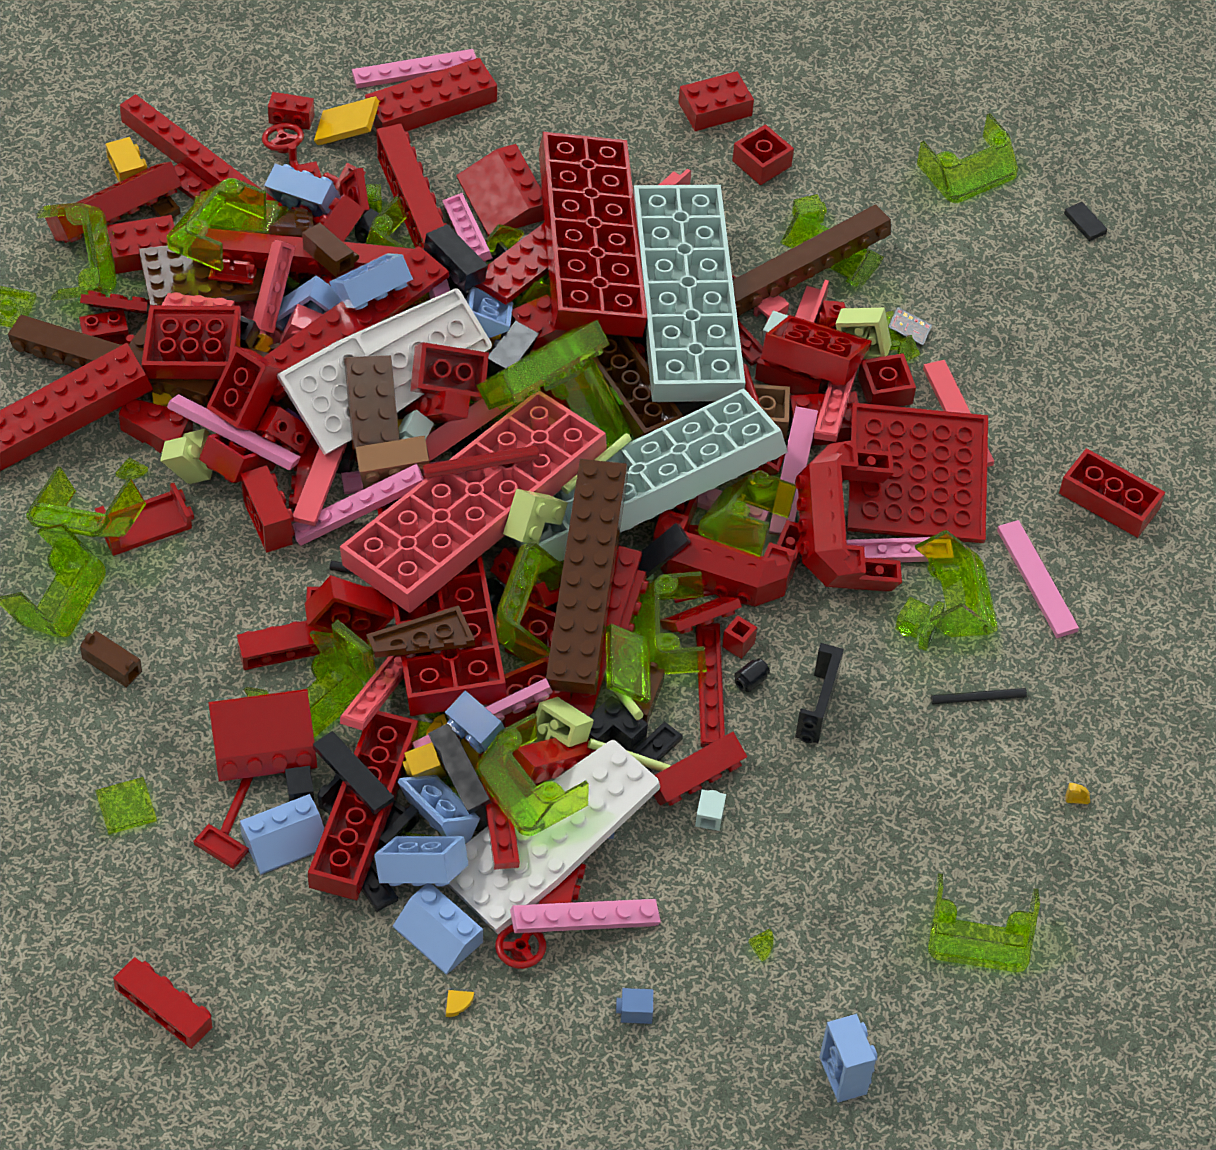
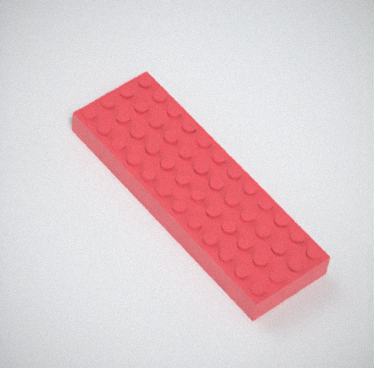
[340,390,607,613]

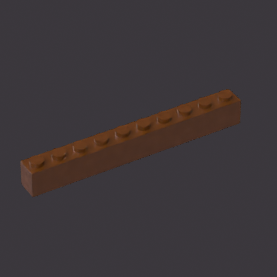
[733,204,891,317]
[8,314,219,408]

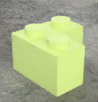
[835,307,892,359]
[160,429,212,484]
[503,489,568,545]
[526,697,594,747]

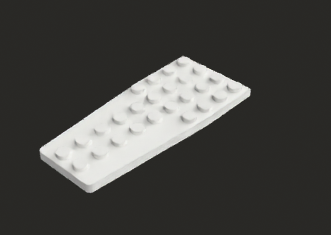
[277,289,492,456]
[448,740,660,934]

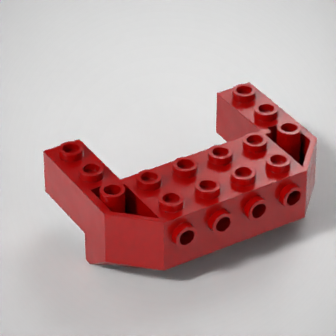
[795,440,902,591]
[653,496,801,607]

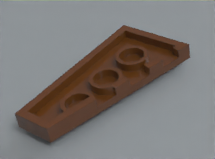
[366,605,475,658]

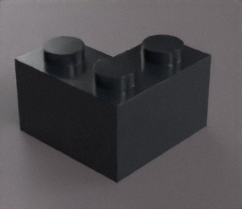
[588,696,648,752]

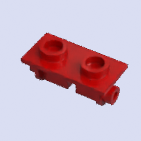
[208,257,257,285]

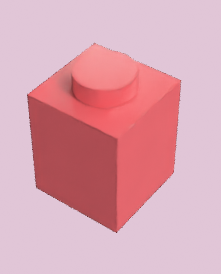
[753,295,789,323]

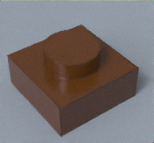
[150,196,181,218]

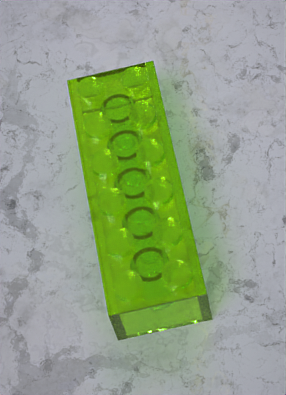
[476,320,609,410]

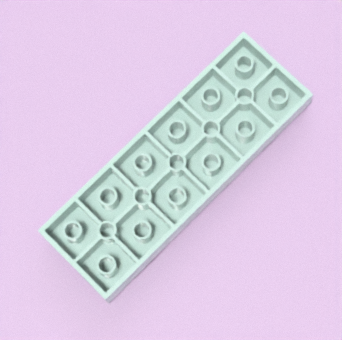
[633,185,745,402]
[512,388,788,573]

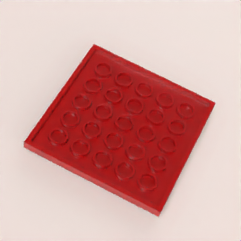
[846,403,988,544]

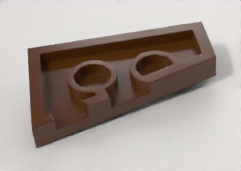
[269,208,314,237]

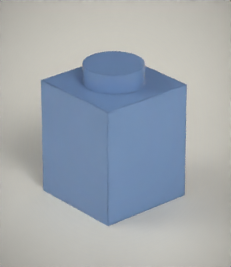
[616,988,653,1024]

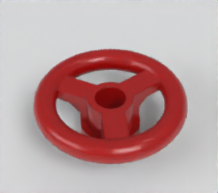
[262,123,304,153]
[495,924,546,969]

